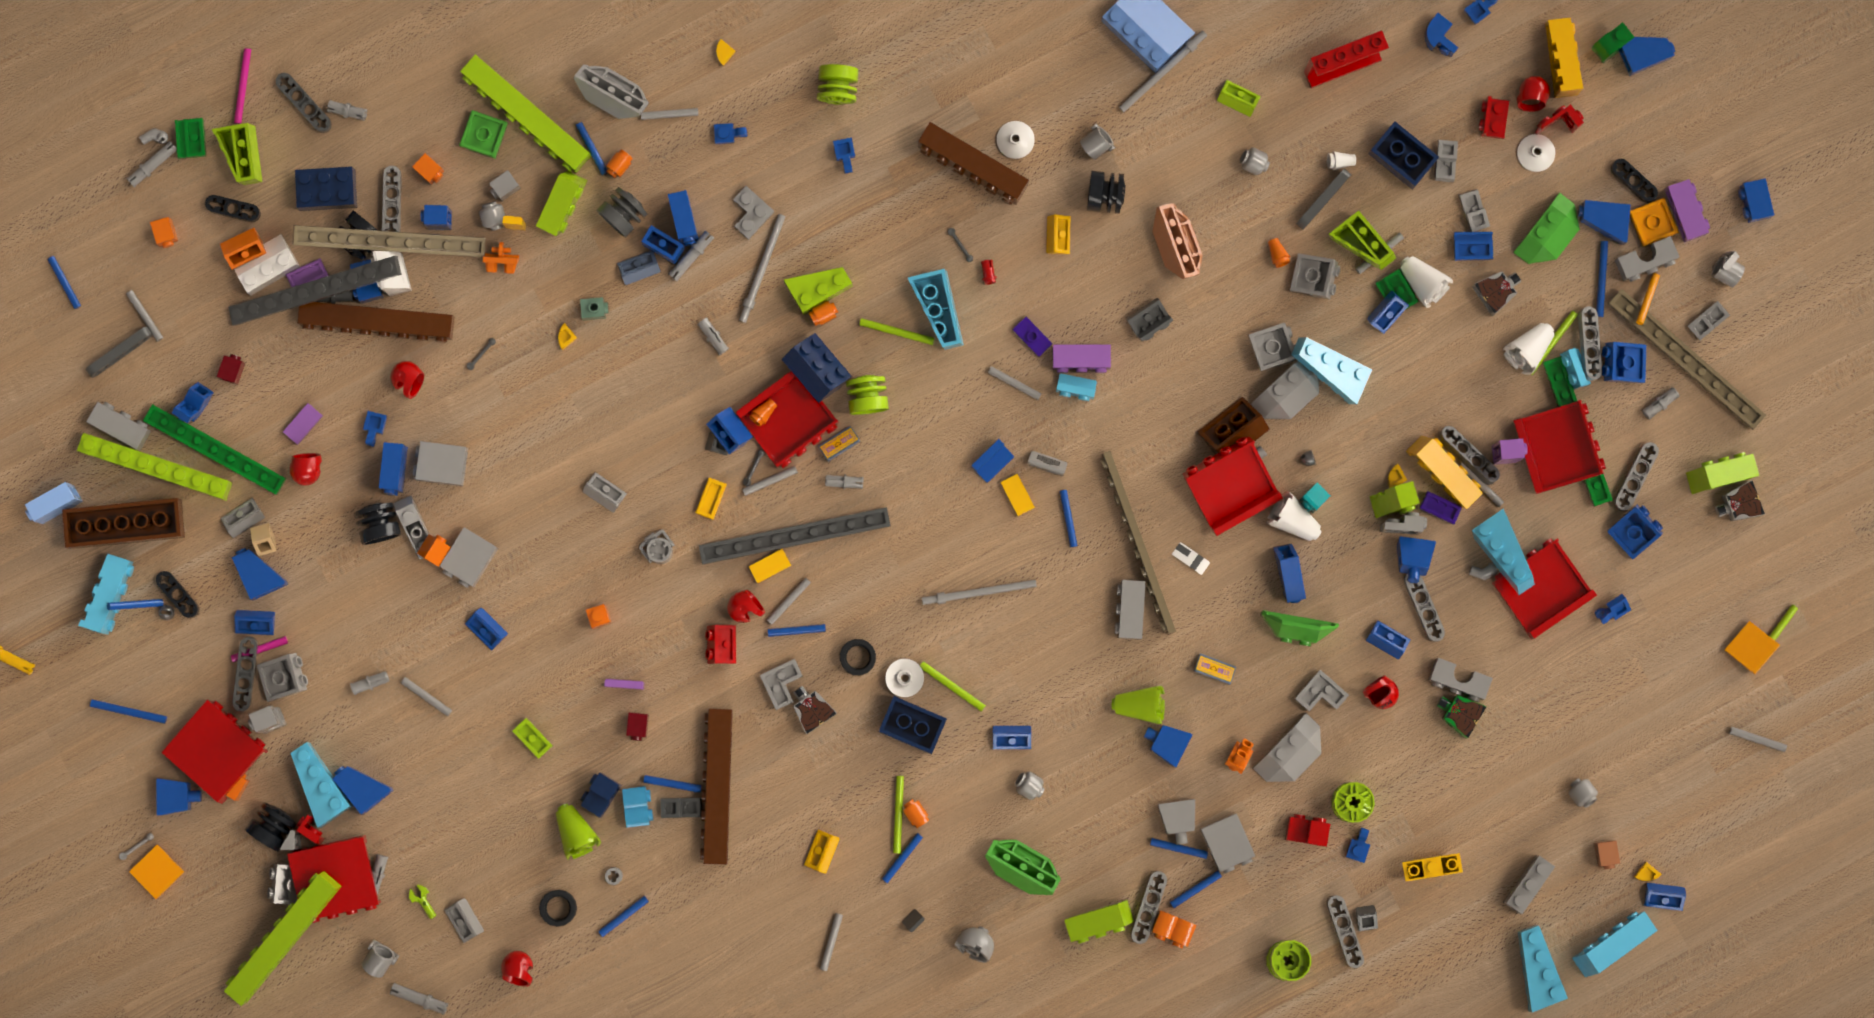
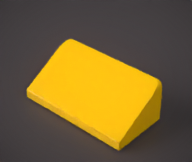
[1046,214,1071,254]
[804,830,840,874]

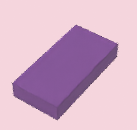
[285,258,329,287]
[283,403,323,445]
[604,679,645,690]

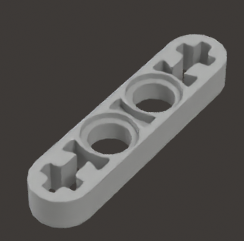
[382,166,402,232]
[1578,306,1602,381]
[1614,442,1659,511]
[1404,574,1445,642]
[1131,871,1167,944]
[1327,895,1364,968]

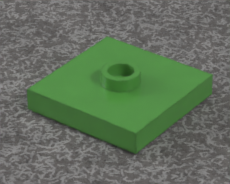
[459,110,508,159]

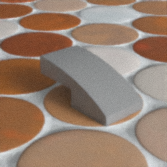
[1435,140,1458,182]
[1458,189,1490,232]
[1688,301,1730,340]

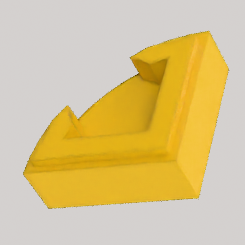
[716,39,736,66]
[558,323,577,350]
[1388,464,1407,488]
[1634,862,1662,881]

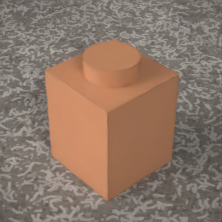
[1594,840,1620,870]

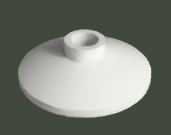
[996,121,1035,159]
[1517,134,1555,172]
[886,659,924,697]

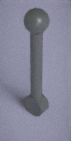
[948,228,973,262]
[467,338,496,370]
[743,450,765,487]

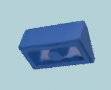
[1367,291,1409,334]
[465,608,508,650]
[234,610,275,635]
[1366,620,1411,659]
[993,726,1031,749]
[1644,883,1686,911]

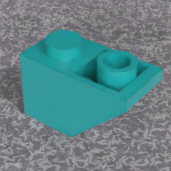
[1300,482,1331,513]

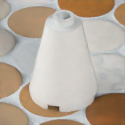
[1400,256,1453,308]
[1503,323,1554,375]
[1267,492,1321,541]

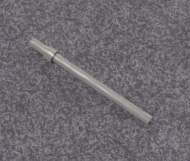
[1119,30,1207,113]
[739,214,785,323]
[922,580,1037,605]

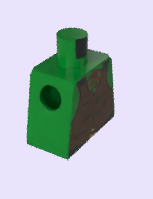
[1437,695,1486,739]

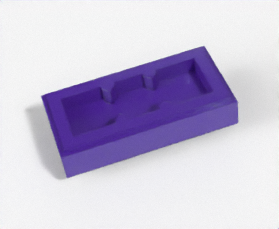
[1012,316,1053,357]
[1419,491,1462,525]

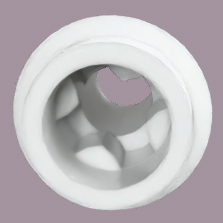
[1327,151,1356,170]

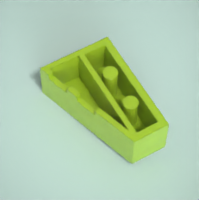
[212,123,262,185]
[536,170,588,236]
[1329,210,1396,270]
[784,267,853,315]
[1686,452,1760,495]
[1369,481,1420,518]
[1064,900,1134,944]

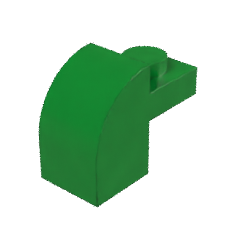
[1592,22,1635,64]

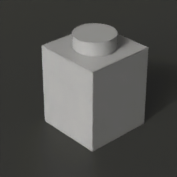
[489,170,521,202]

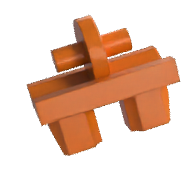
[483,242,520,274]
[1225,739,1254,774]

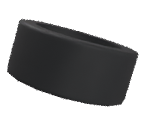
[840,639,876,676]
[539,890,577,927]

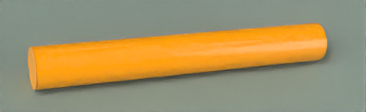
[1636,273,1660,325]

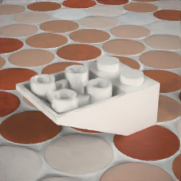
[371,251,412,297]

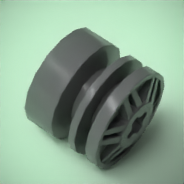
[596,187,648,238]

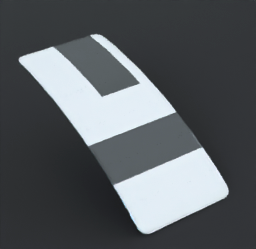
[1172,542,1210,575]

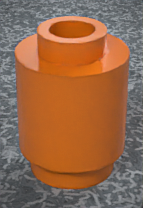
[606,149,633,178]
[809,301,838,326]
[903,799,929,829]

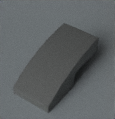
[661,798,702,818]

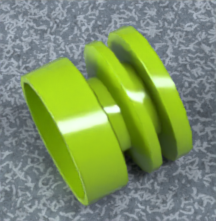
[817,64,859,105]
[846,375,889,415]
[1331,782,1375,823]
[1266,940,1311,981]

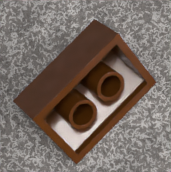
[1197,397,1270,455]

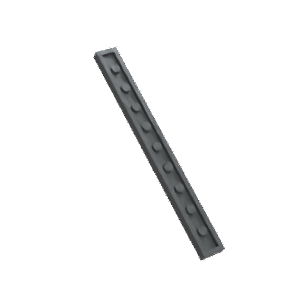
[228,256,402,326]
[699,507,891,565]

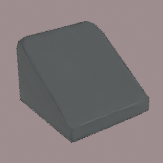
[705,431,728,456]
[1355,905,1378,931]
[902,909,925,932]

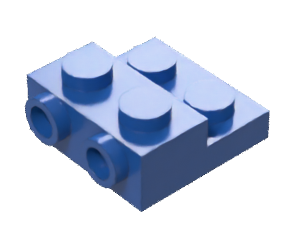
[1602,342,1646,383]
[1607,504,1663,560]

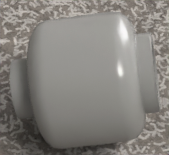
[1240,147,1270,175]
[479,201,506,231]
[1015,771,1045,800]
[1569,778,1598,808]

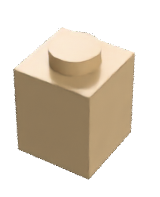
[250,523,277,556]

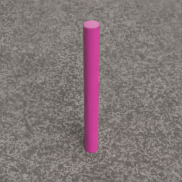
[234,48,251,124]

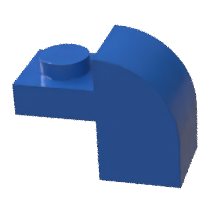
[1424,13,1459,57]
[172,382,214,423]

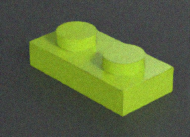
[512,718,553,759]

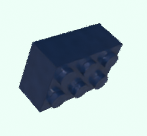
[1369,121,1439,190]
[295,166,357,211]
[782,333,852,403]
[879,696,947,755]

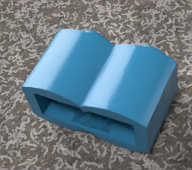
[622,786,653,828]

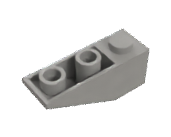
[394,495,429,560]

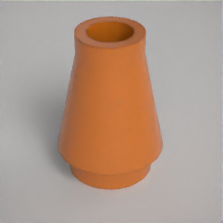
[1268,238,1290,268]
[749,398,777,427]

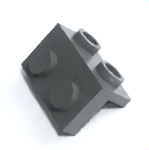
[1126,298,1173,341]

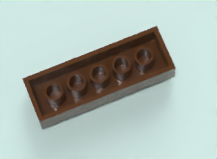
[918,122,1029,205]
[62,498,185,549]

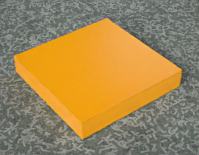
[1630,198,1679,247]
[1725,621,1780,675]
[129,844,184,899]

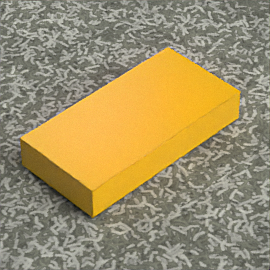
[502,216,526,231]
[1000,474,1035,516]
[695,477,727,520]
[749,549,791,583]

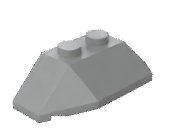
[574,64,649,119]
[1251,361,1319,419]
[1253,713,1321,782]

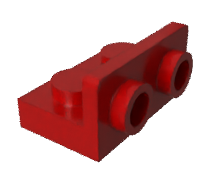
[1479,96,1509,139]
[705,625,736,664]
[297,815,325,845]

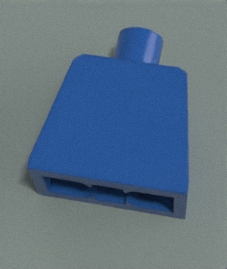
[1397,536,1436,583]
[1144,725,1193,768]
[156,779,202,816]

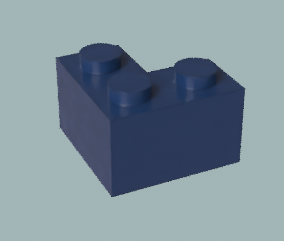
[580,772,622,818]

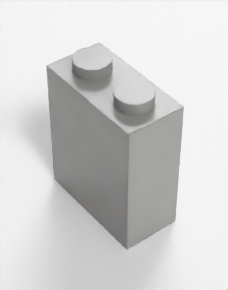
[413,441,468,486]
[440,527,499,588]
[1200,813,1255,873]

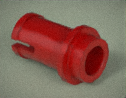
[981,260,997,285]

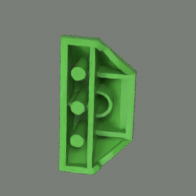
[1513,193,1580,264]
[1261,610,1339,647]
[985,840,1061,895]

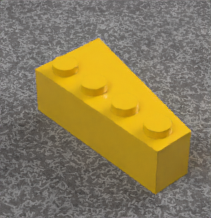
[1545,18,1584,98]
[1406,436,1483,509]

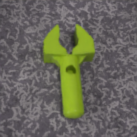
[409,885,436,919]

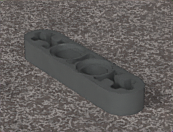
[276,73,332,133]
[1296,168,1352,230]
[86,327,153,378]
[1438,426,1500,485]
[233,636,258,711]

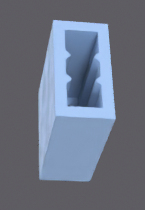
[25,482,83,524]

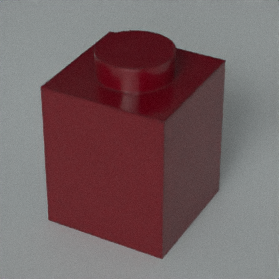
[216,354,245,385]
[626,712,649,741]

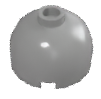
[954,926,994,963]

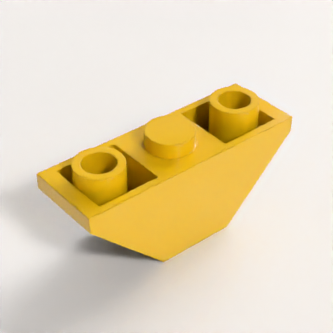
[1402,853,1463,882]

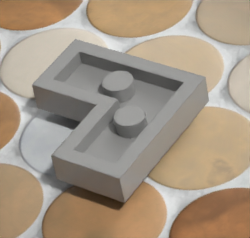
[733,186,774,240]
[760,659,803,710]
[1295,670,1349,711]

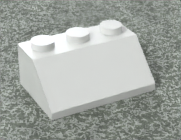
[234,234,300,296]

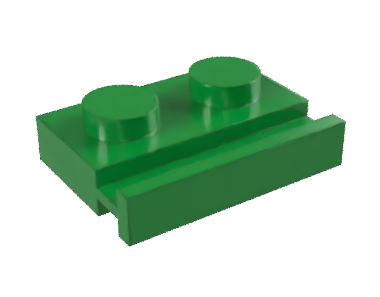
[175,118,207,159]
[1375,269,1419,309]

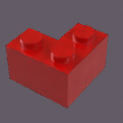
[1285,814,1331,847]

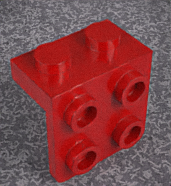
[1535,104,1584,135]

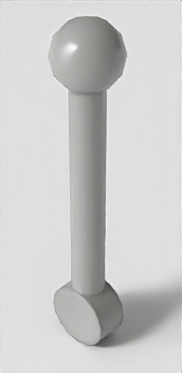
[119,833,154,860]

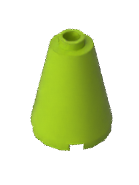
[1111,686,1165,724]
[556,804,601,860]

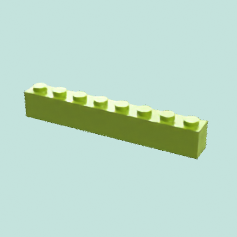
[460,54,591,173]
[77,433,232,501]
[224,871,342,1006]

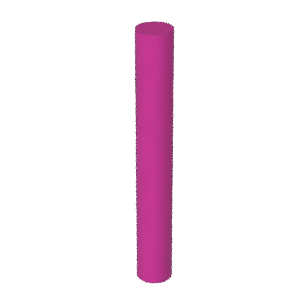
[231,636,288,663]

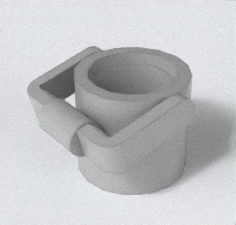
[1080,124,1116,160]
[1711,251,1745,288]
[639,529,675,564]
[362,940,399,978]

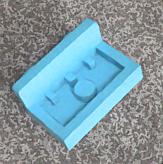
[1560,348,1591,390]
[1056,374,1097,401]

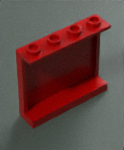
[1304,30,1389,89]
[736,371,839,469]
[1514,400,1606,494]
[1182,436,1283,536]
[1492,538,1597,640]
[161,700,268,804]
[287,835,381,923]

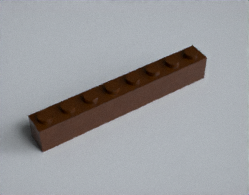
[297,302,455,343]
[700,709,733,865]

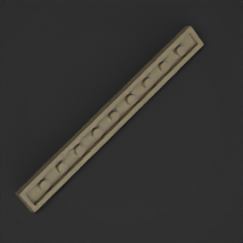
[292,225,486,257]
[1608,289,1766,430]
[1100,451,1176,635]

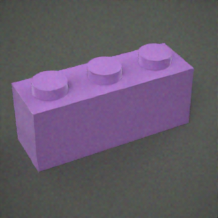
[1664,179,1710,243]
[1053,345,1111,373]
[1492,438,1527,465]

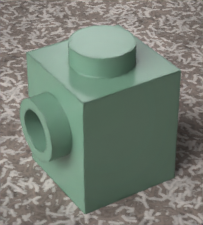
[580,297,609,321]

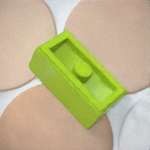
[1217,80,1261,117]

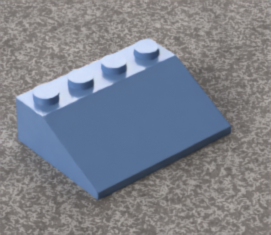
[1101,0,1195,73]

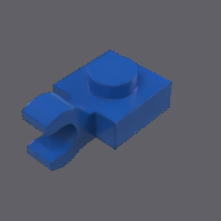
[1464,0,1498,25]
[714,123,748,144]
[833,137,855,174]
[363,411,387,447]
[1594,594,1631,624]
[1346,827,1370,863]

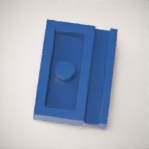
[1453,232,1493,261]

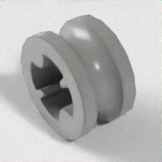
[605,867,623,885]

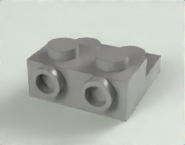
[1290,253,1340,299]
[1248,323,1297,371]
[1380,512,1427,535]
[257,653,308,702]
[267,864,298,904]

